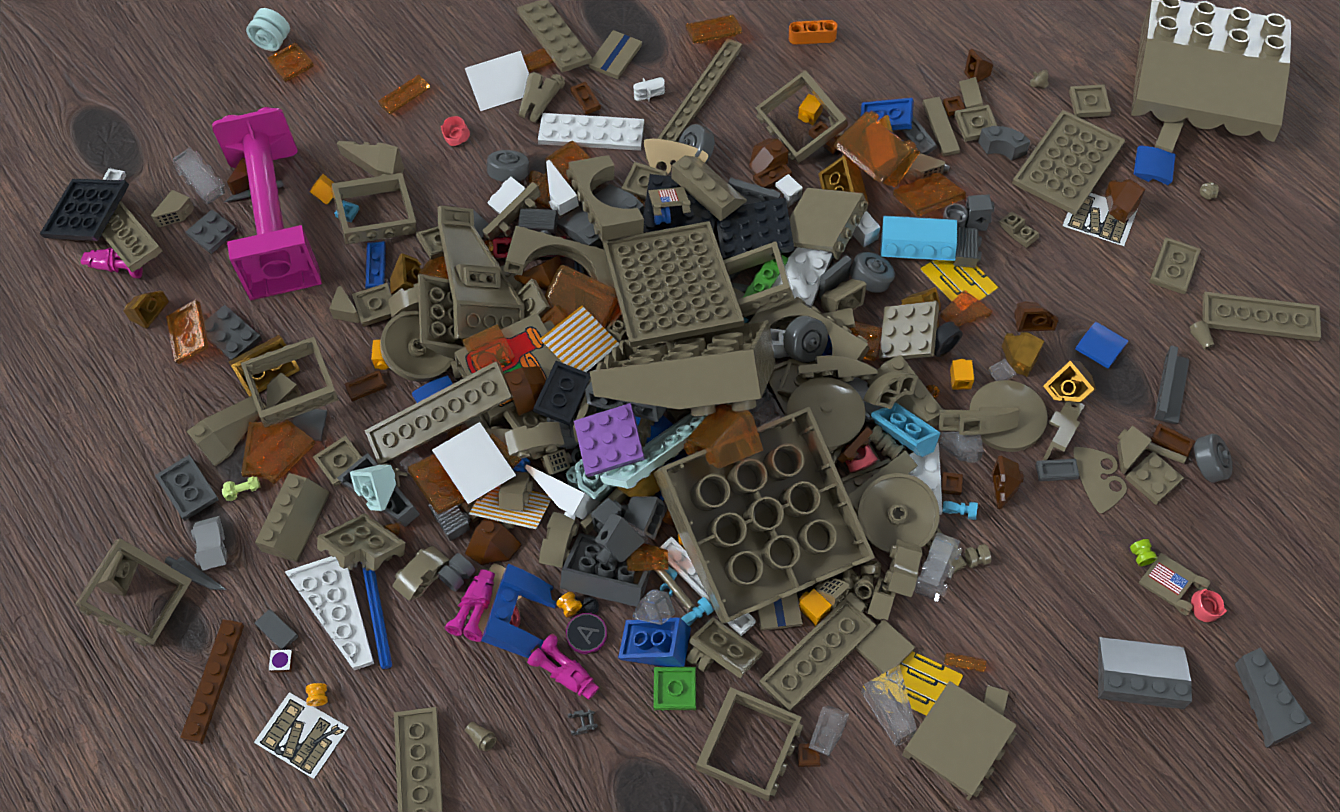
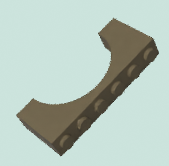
[566,155,644,241]
[504,226,614,300]
[749,286,870,381]

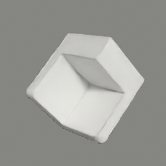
[776,174,802,207]

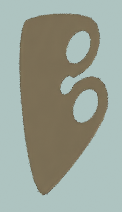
[1074,447,1127,513]

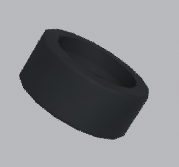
[934,321,963,357]

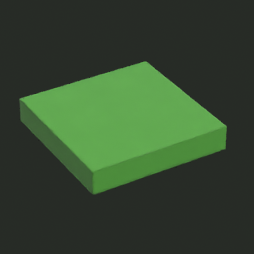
[653,667,696,710]

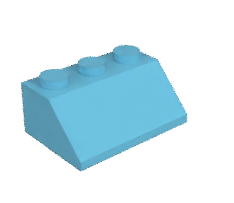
[871,403,941,457]

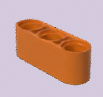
[788,20,837,44]

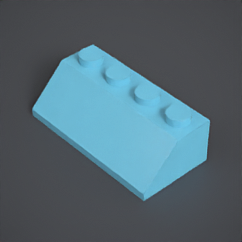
[880,216,957,261]

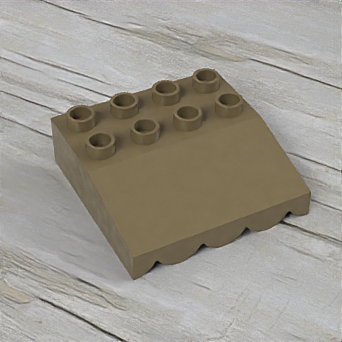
[1131,0,1291,142]
[590,320,776,416]
[653,407,875,624]

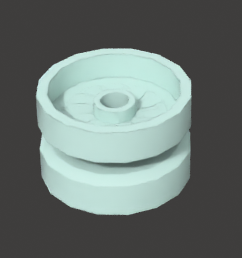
[246,8,290,51]

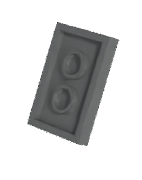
[197,305,262,360]
[155,454,219,521]

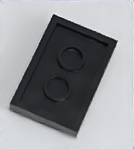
[533,361,591,426]

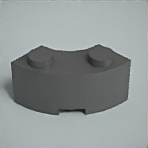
[978,126,1030,161]

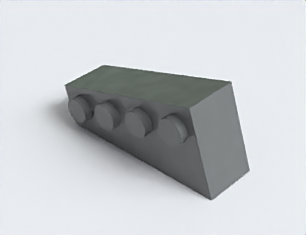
[337,453,420,527]
[1235,647,1311,748]

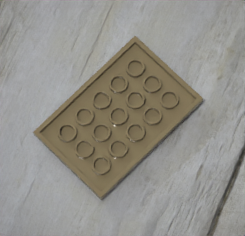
[1012,110,1125,216]

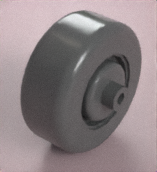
[678,124,715,163]
[487,150,529,182]
[849,252,895,293]
[783,316,828,363]
[1194,434,1233,483]

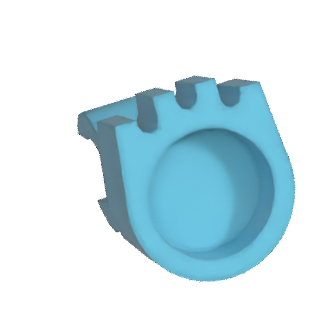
[943,501,978,520]
[681,597,714,626]

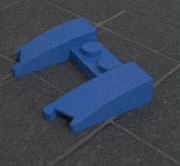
[481,564,556,658]

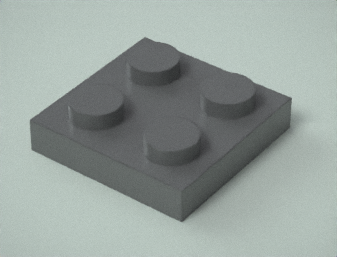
[186,210,238,254]

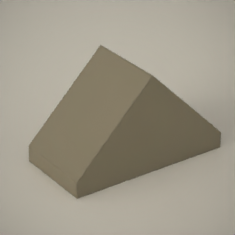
[329,286,361,323]

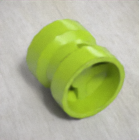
[1130,539,1158,567]

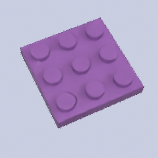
[574,403,645,477]

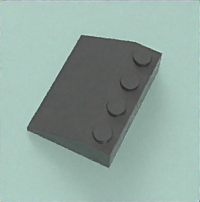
[557,184,644,249]
[560,533,656,607]
[1098,637,1192,709]

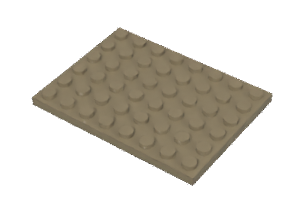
[603,221,744,348]

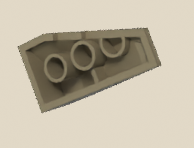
[337,141,404,177]
[186,396,267,467]

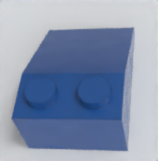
[618,617,691,667]

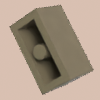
[499,471,533,511]

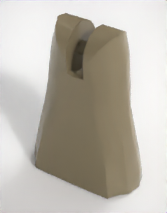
[518,72,560,123]

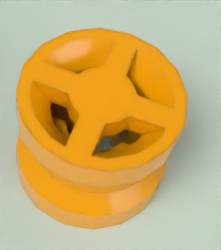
[556,592,582,618]
[306,683,328,706]

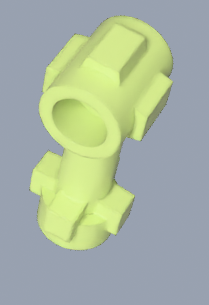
[222,476,261,501]

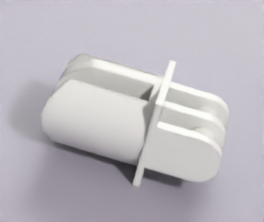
[633,77,665,102]

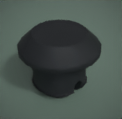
[581,597,599,614]

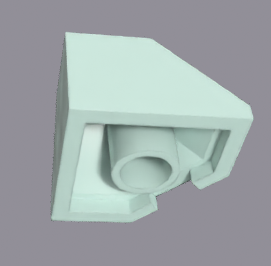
[575,459,615,502]
[350,465,396,511]

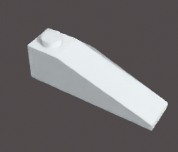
[525,465,601,520]

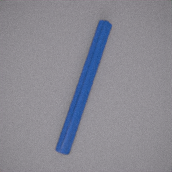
[361,562,392,669]

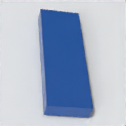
[365,241,386,289]

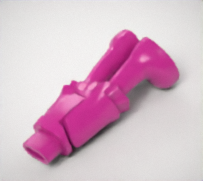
[81,247,146,279]
[445,569,495,642]
[527,633,599,700]

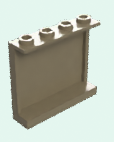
[786,188,868,260]
[902,681,1017,801]

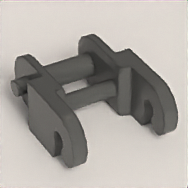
[567,710,598,736]

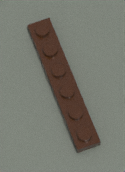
[180,619,244,744]

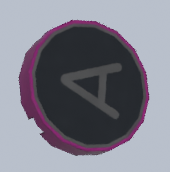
[566,613,607,654]

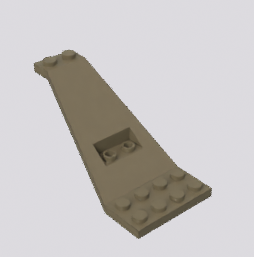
[438,206,524,340]

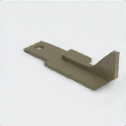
[1043,401,1085,460]

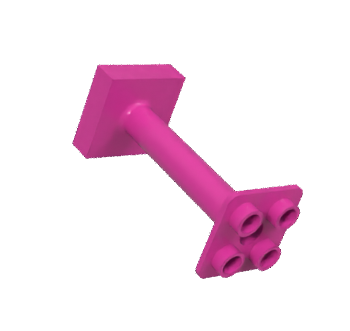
[212,107,322,301]

